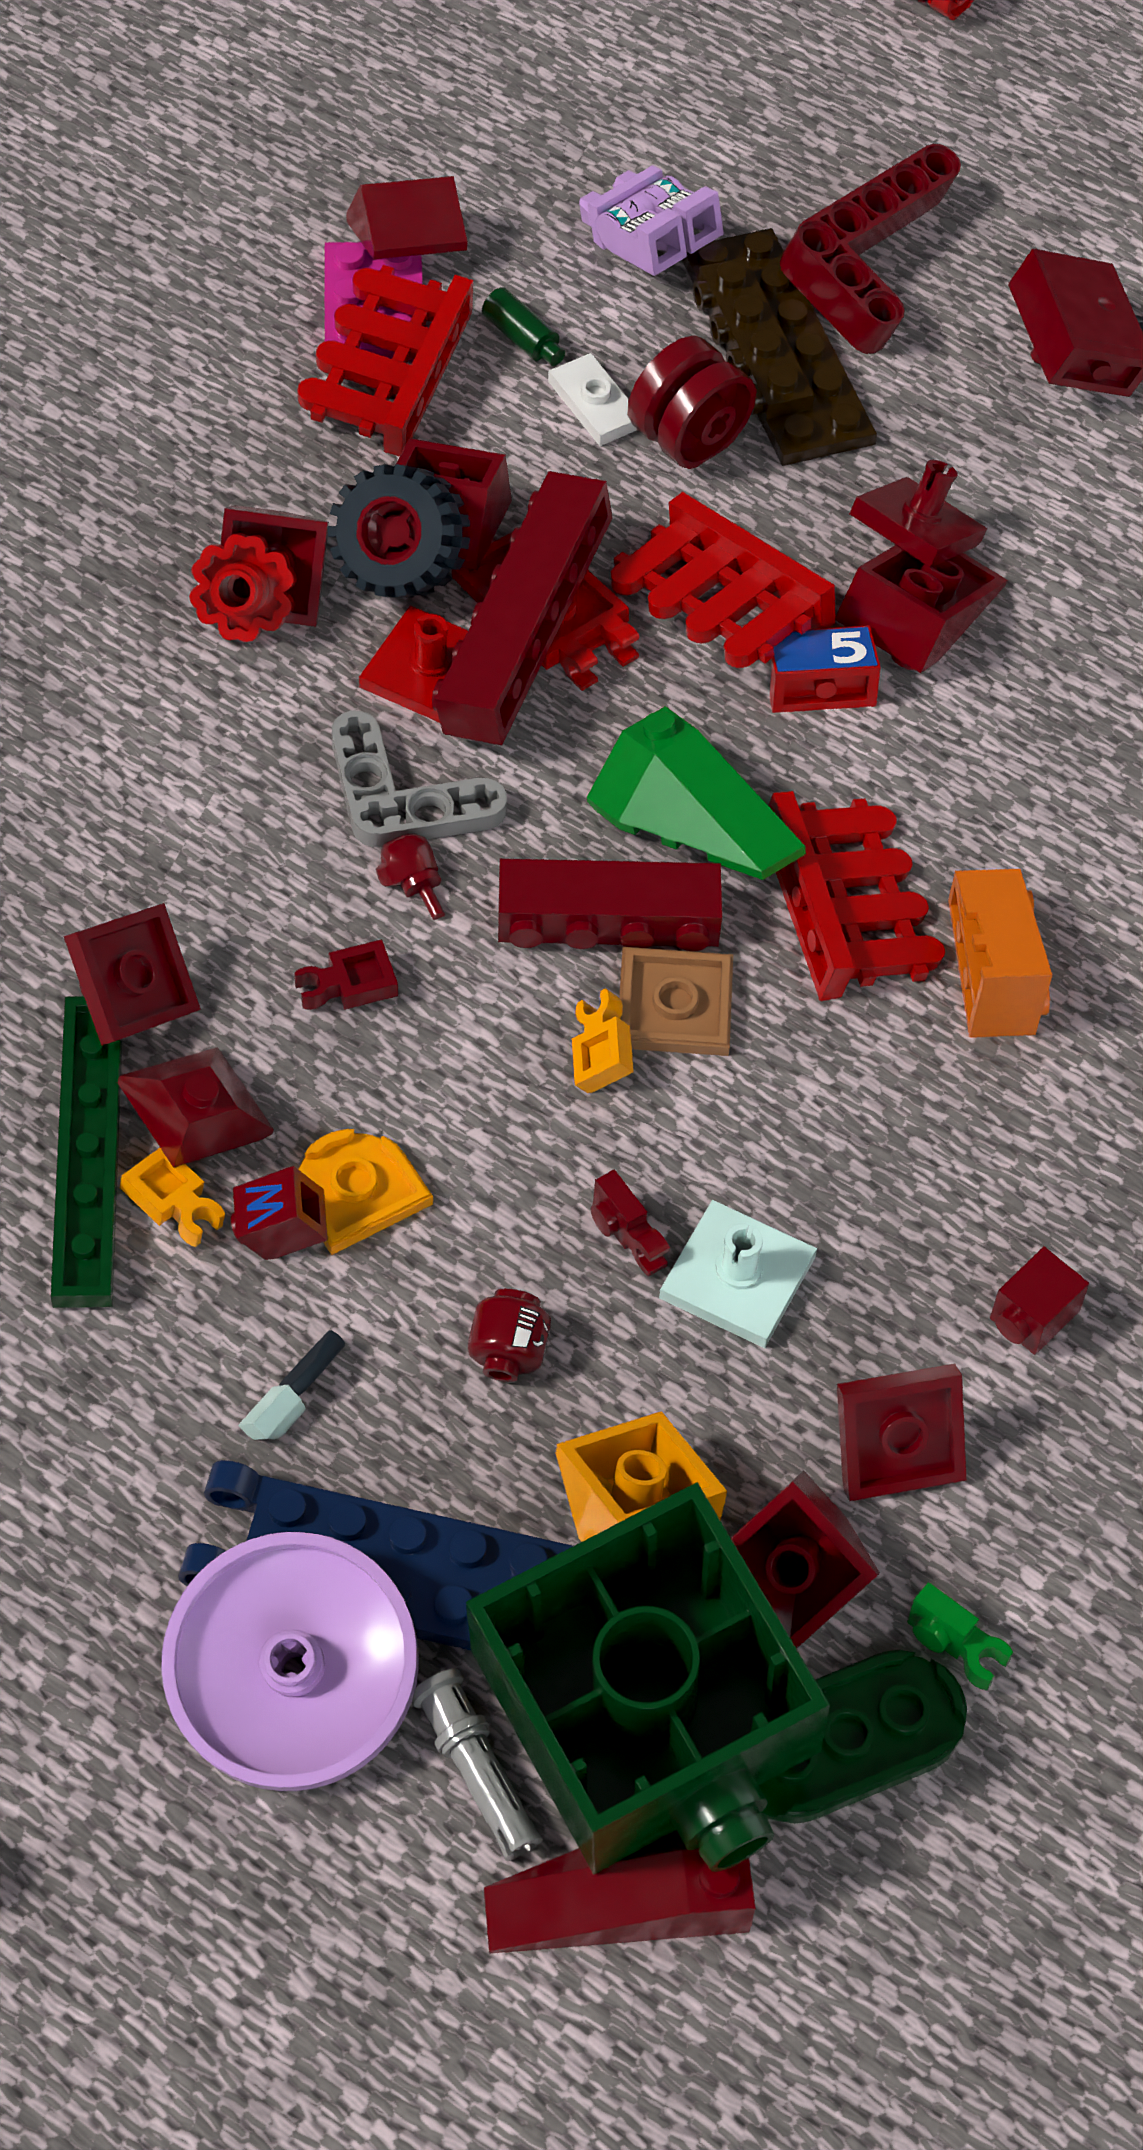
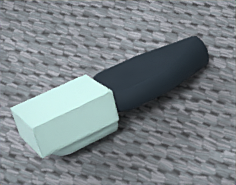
[238,1330,345,1440]

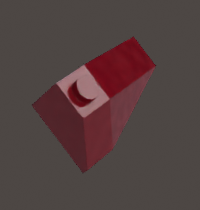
[484,1830,756,1954]

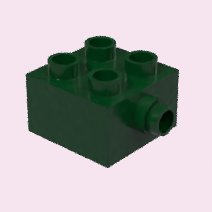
[466,1482,830,1875]

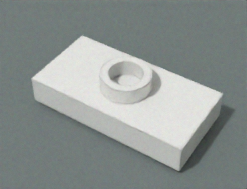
[548,353,638,446]

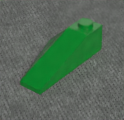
[587,706,806,880]

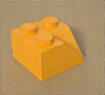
[555,1411,727,1542]

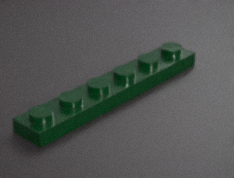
[51,996,122,1308]

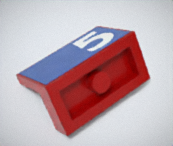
[769,625,881,713]

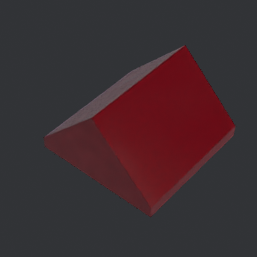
[346,176,468,260]

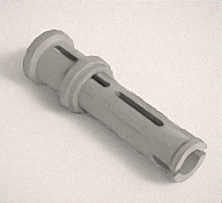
[412,1668,543,1861]

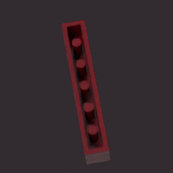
[432,471,613,746]

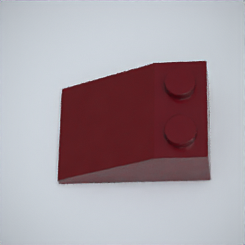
[835,545,1008,673]

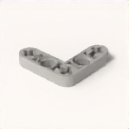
[332,711,507,847]

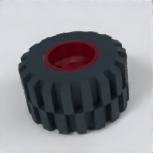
[328,464,470,598]

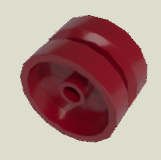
[627,335,757,469]

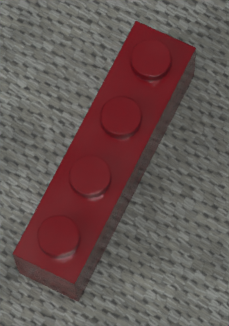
[498,858,722,952]

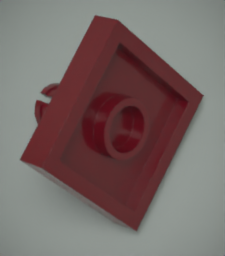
[849,460,988,567]
[63,903,201,1045]
[837,1363,967,1502]

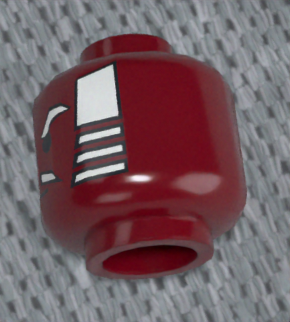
[468,1288,551,1382]

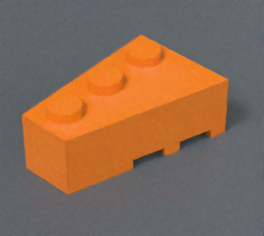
[948,869,1052,1037]

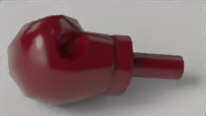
[375,834,445,920]

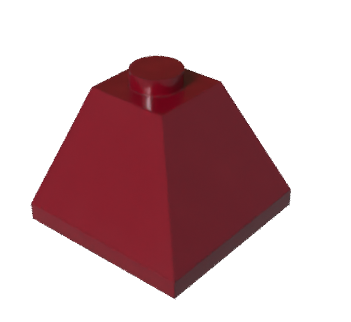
[220,505,329,627]
[117,1047,274,1168]
[731,1470,880,1649]

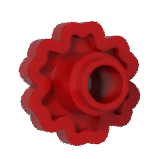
[189,533,297,642]

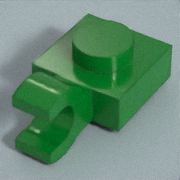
[907,1582,1013,1691]

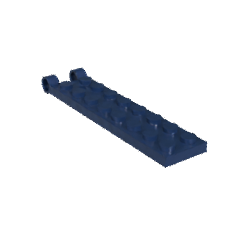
[178,1460,573,1650]

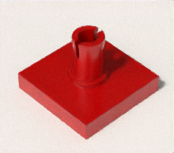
[359,605,468,723]

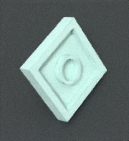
[659,1200,817,1348]

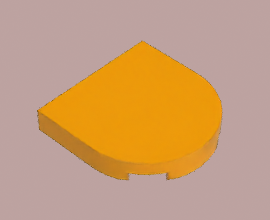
[298,1129,433,1255]

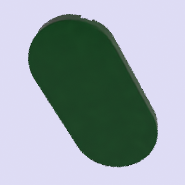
[759,1650,967,1824]

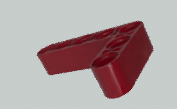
[780,144,961,354]

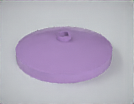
[161,1532,419,1791]

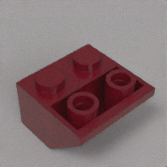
[396,438,512,570]

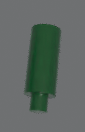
[482,287,565,366]

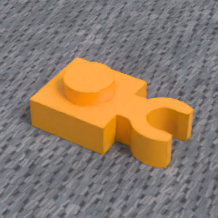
[572,988,634,1093]
[119,1148,225,1247]

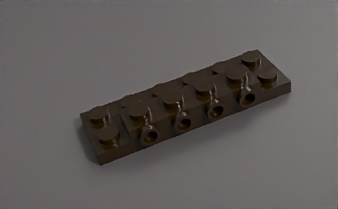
[682,228,877,466]

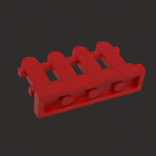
[297,265,473,457]
[611,492,835,668]
[768,791,945,1001]

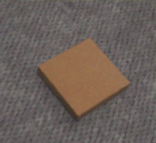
[619,947,733,1056]

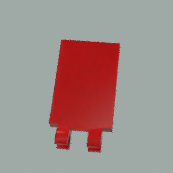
[452,531,639,691]

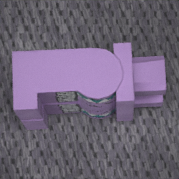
[579,165,724,276]

